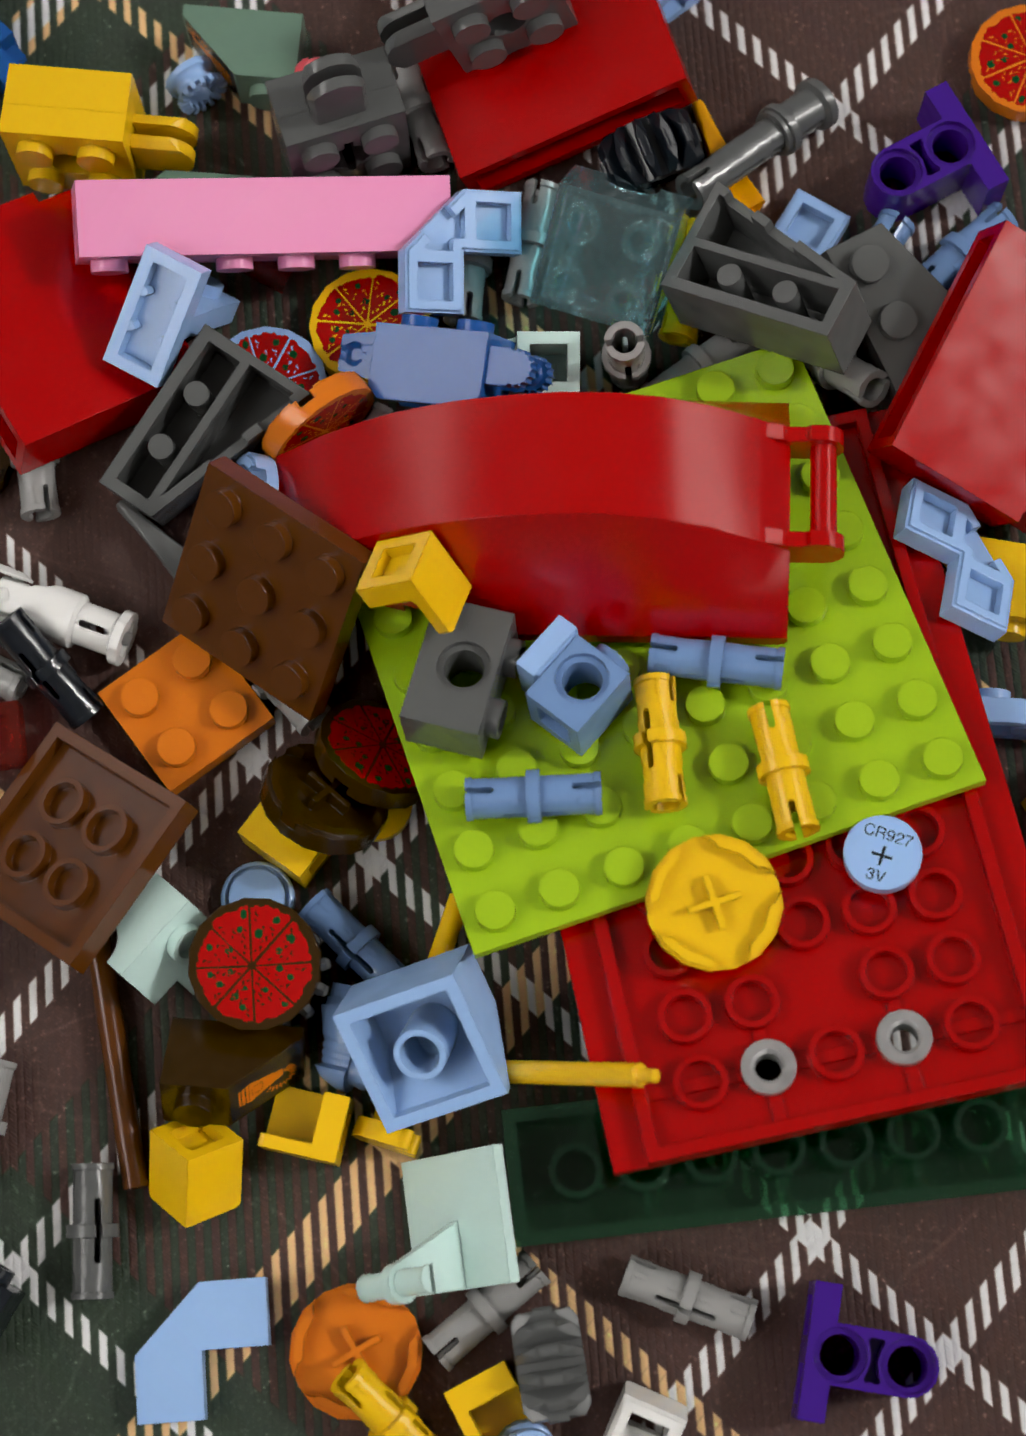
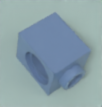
[525,635,633,757]

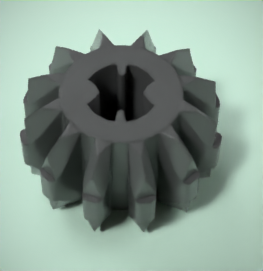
[510,1305,591,1424]

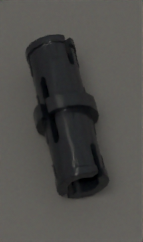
[0,607,104,730]

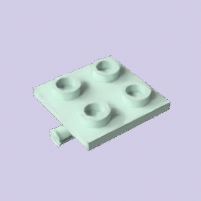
[356,1144,520,1305]

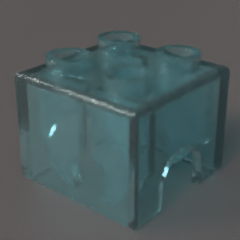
[530,165,694,337]

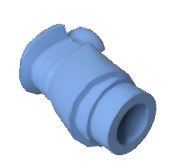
[314,982,366,1093]

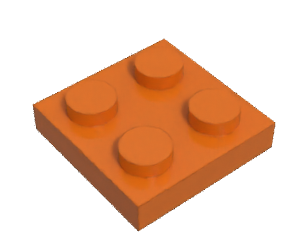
[97,634,276,795]

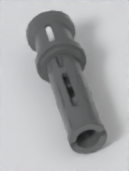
[675,78,839,211]

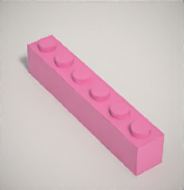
[71,175,451,276]

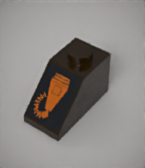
[159,1017,306,1127]

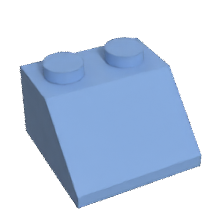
[332,944,510,1134]

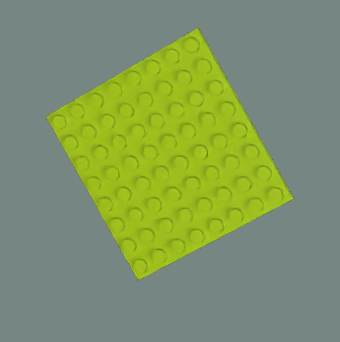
[358,349,986,959]

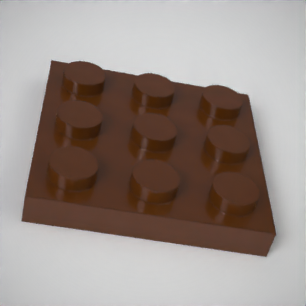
[162,456,372,721]
[0,722,199,975]

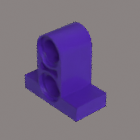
[863,81,1009,222]
[791,1280,940,1424]

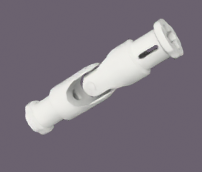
[0,564,139,666]

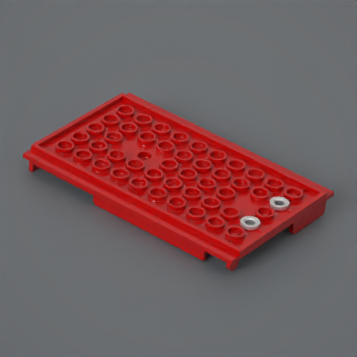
[560,408,1026,1176]

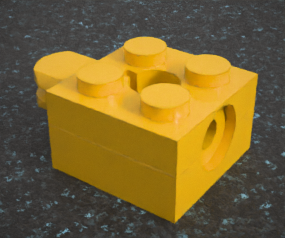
[0,63,199,194]

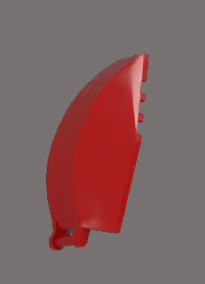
[276,392,844,645]

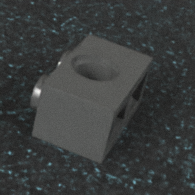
[399,602,526,759]

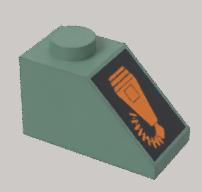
[182,4,309,111]

